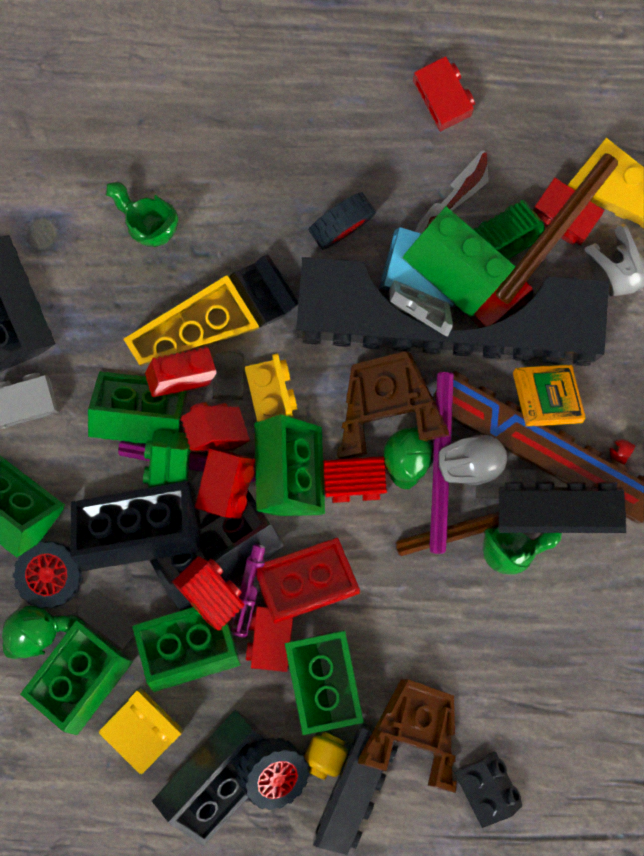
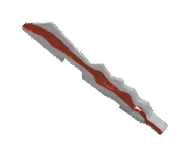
[380,150,489,275]

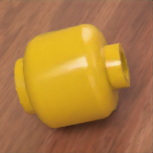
[304,732,348,780]

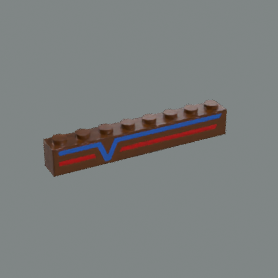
[432,371,644,524]

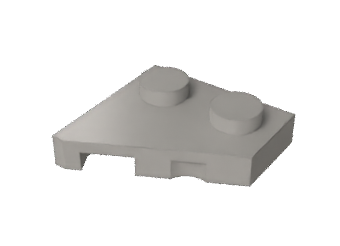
[389,280,453,336]

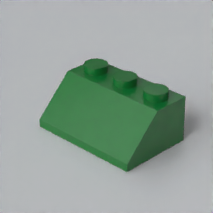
[401,206,516,317]
[88,371,187,444]
[254,414,325,516]
[0,455,65,558]
[132,607,241,692]
[20,620,133,735]
[285,630,364,735]

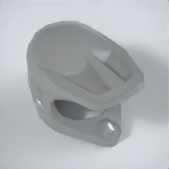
[585,224,644,297]
[438,435,507,485]

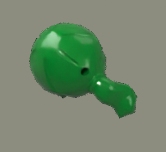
[105,181,178,247]
[383,425,434,489]
[483,527,562,575]
[2,606,86,659]

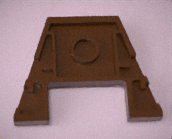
[337,351,450,459]
[357,679,457,793]

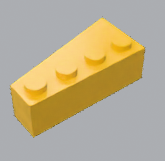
[567,137,644,228]
[123,275,259,366]

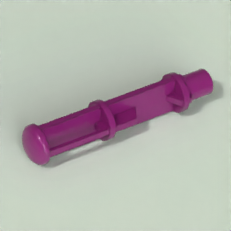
[230,544,265,637]

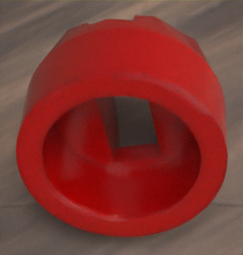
[610,439,636,465]

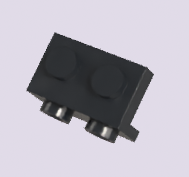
[229,254,298,328]
[454,751,522,828]

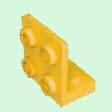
[245,353,298,422]
[99,688,184,774]

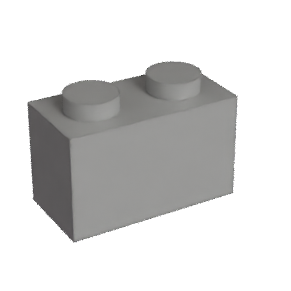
[0,373,59,429]

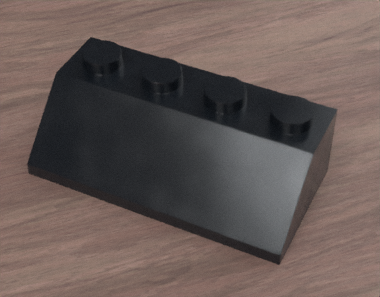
[0,235,56,372]
[71,481,200,571]
[499,482,626,533]
[149,490,284,611]
[152,710,269,846]
[313,723,398,855]

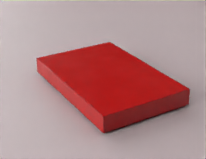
[255,537,360,624]

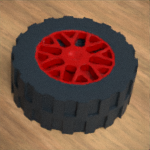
[308,192,376,250]
[13,541,83,608]
[237,738,309,810]

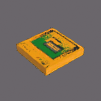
[513,365,586,427]

